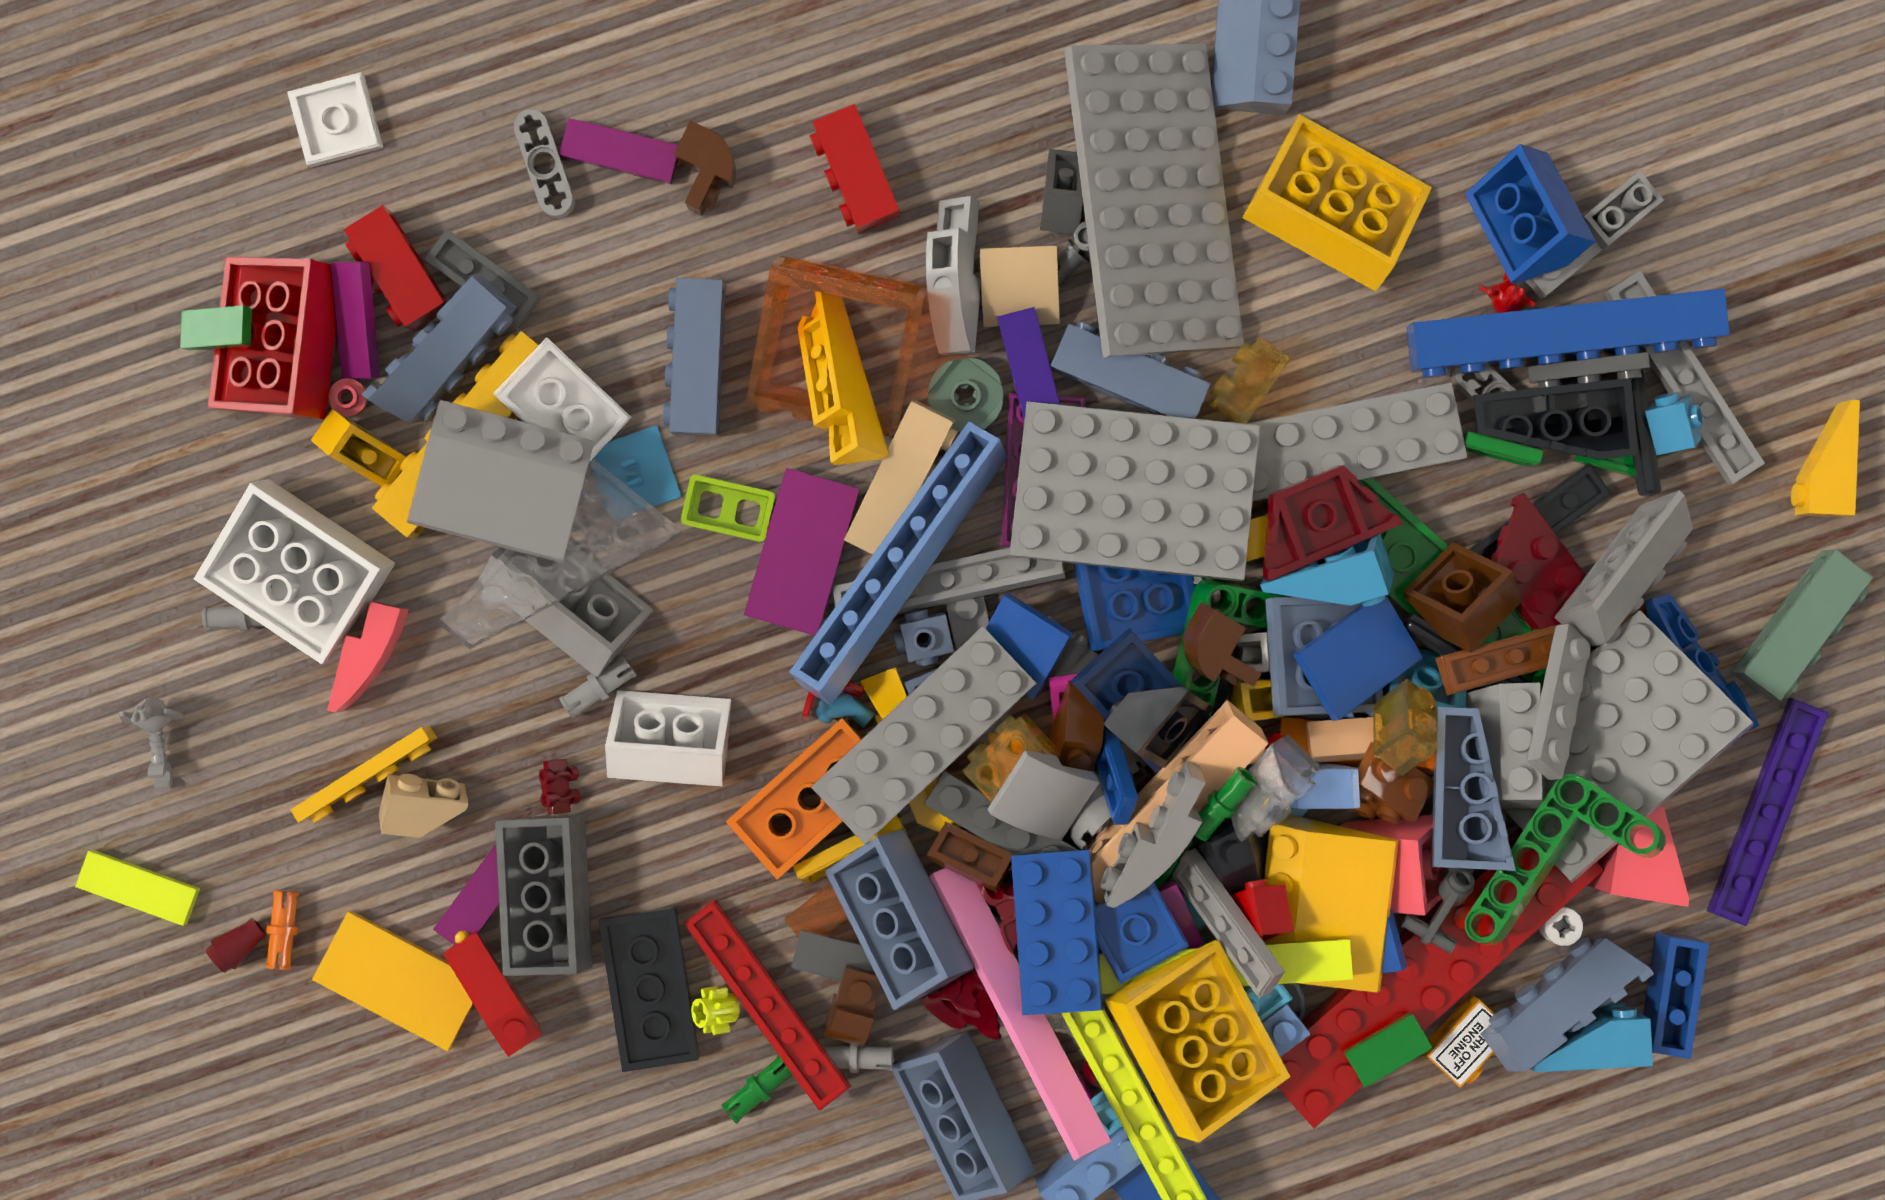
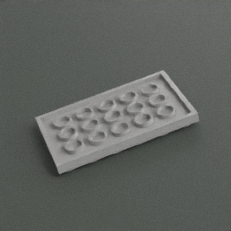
[1010,402,1260,582]
[1504,610,1754,883]

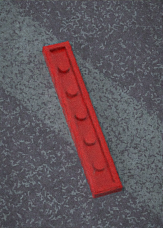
[683,900,852,1111]

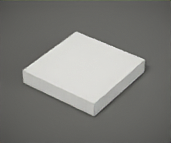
[287,72,383,168]

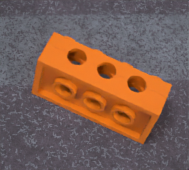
[725,717,863,880]

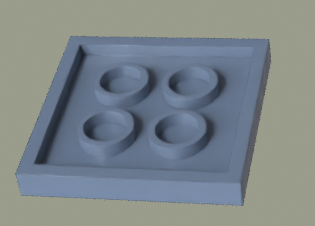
[1265,597,1384,716]

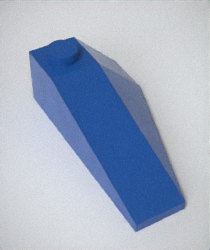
[1645,594,1760,731]

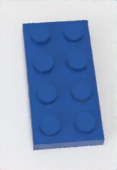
[1011,850,1104,1015]

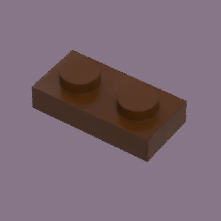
[927,822,1014,893]

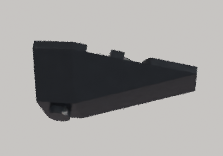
[1192,798,1270,896]

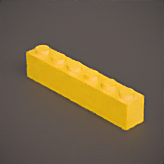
[372,331,539,539]

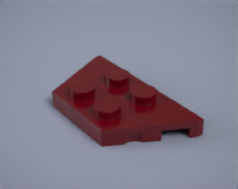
[1263,465,1402,581]
[1491,493,1586,630]

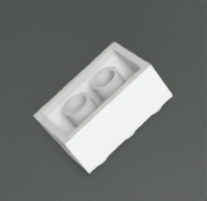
[605,690,731,786]

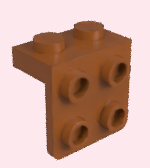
[1353,742,1434,824]

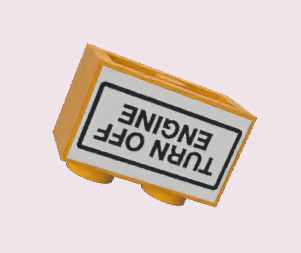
[1424,993,1496,1088]

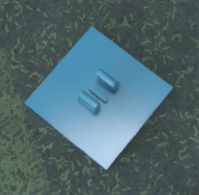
[589,425,682,522]

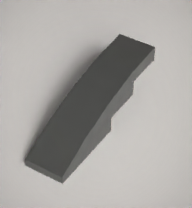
[791,929,939,993]

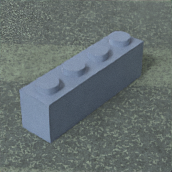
[663,278,726,437]
[1050,322,1210,419]

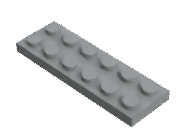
[1247,382,1467,502]
[811,626,1036,844]

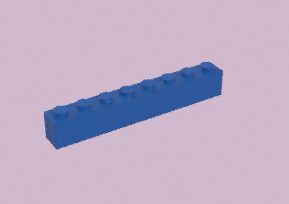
[1406,288,1730,378]

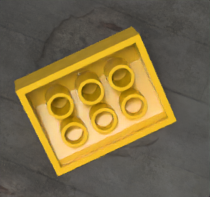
[1242,114,1432,292]
[1264,815,1399,992]
[1105,940,1290,1142]

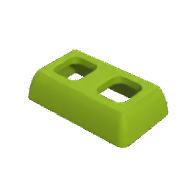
[681,474,775,542]

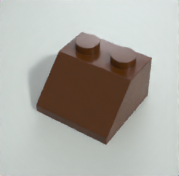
[1403,542,1521,653]

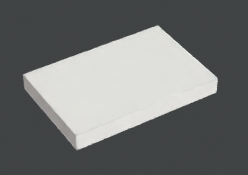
[493,337,632,462]

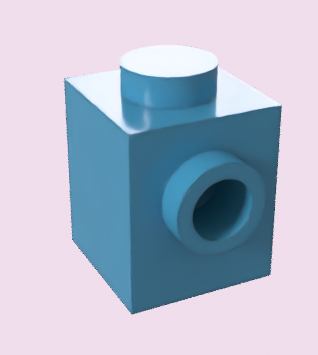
[1645,392,1703,455]

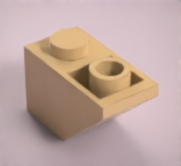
[378,774,468,838]

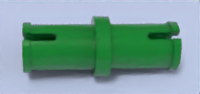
[1195,767,1257,841]
[721,1055,793,1124]

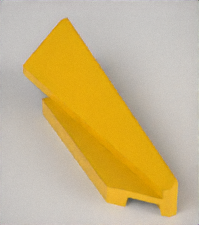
[797,283,889,465]
[861,667,961,833]

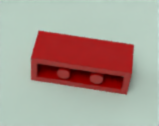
[809,104,900,234]
[343,205,448,332]

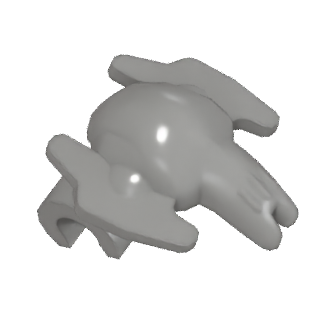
[120,697,184,790]

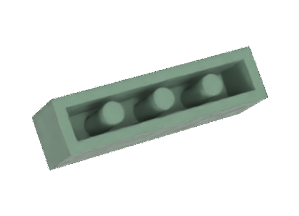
[1731,549,1873,701]

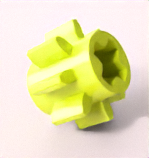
[691,986,740,1035]

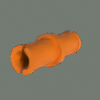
[265,890,299,970]

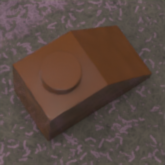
[1049,680,1105,771]

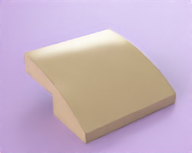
[980,246,1060,327]

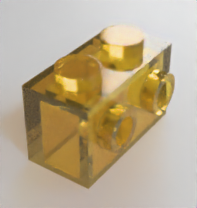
[1210,337,1291,424]
[1373,679,1437,776]
[963,714,1058,803]

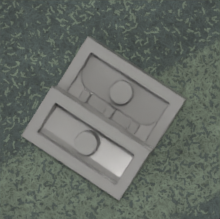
[987,750,1099,840]

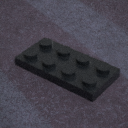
[598,906,700,1072]

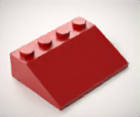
[208,257,337,420]

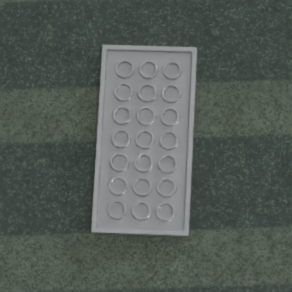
[1064,44,1244,358]

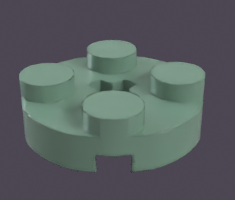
[928,358,1004,434]

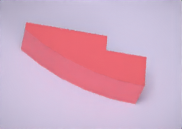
[327,602,409,712]

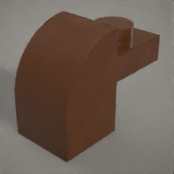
[674,120,736,216]
[1183,603,1262,687]
[823,965,882,1047]

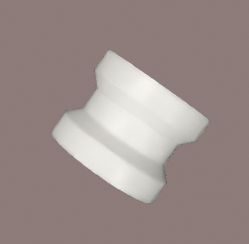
[1538,906,1583,946]

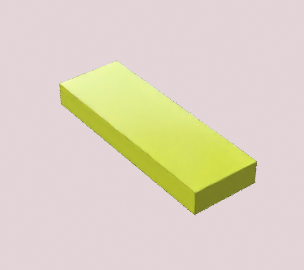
[75,850,200,926]

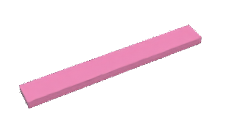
[929,868,1111,1161]

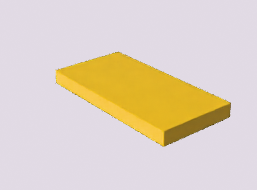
[312,910,474,1051]

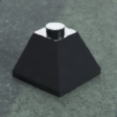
[1103,687,1214,768]

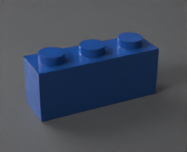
[1643,931,1709,1059]

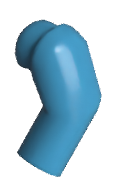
[816,693,875,728]

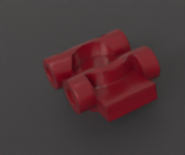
[538,759,581,815]

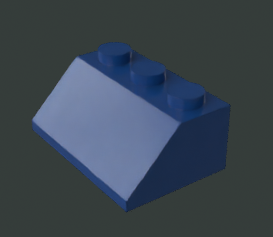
[1465,144,1596,284]

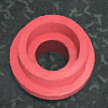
[328,378,368,417]

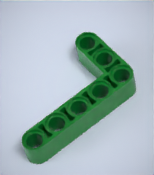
[1173,578,1292,717]
[1465,774,1666,945]

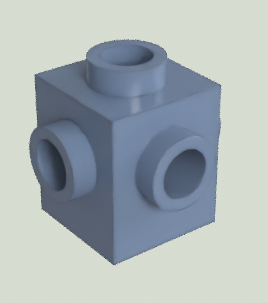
[893,608,954,666]

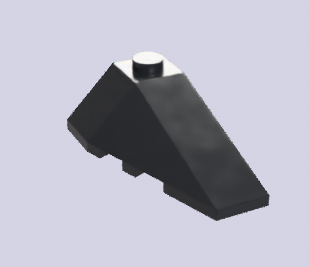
[1473,378,1638,460]

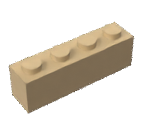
[844,400,958,554]

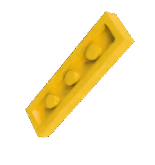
[290,725,437,824]

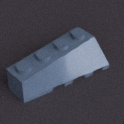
[361,276,517,424]
[1431,707,1516,871]
[1480,937,1654,1072]

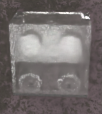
[1231,734,1321,842]

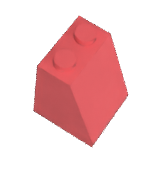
[1588,806,1689,907]
[1340,815,1446,915]

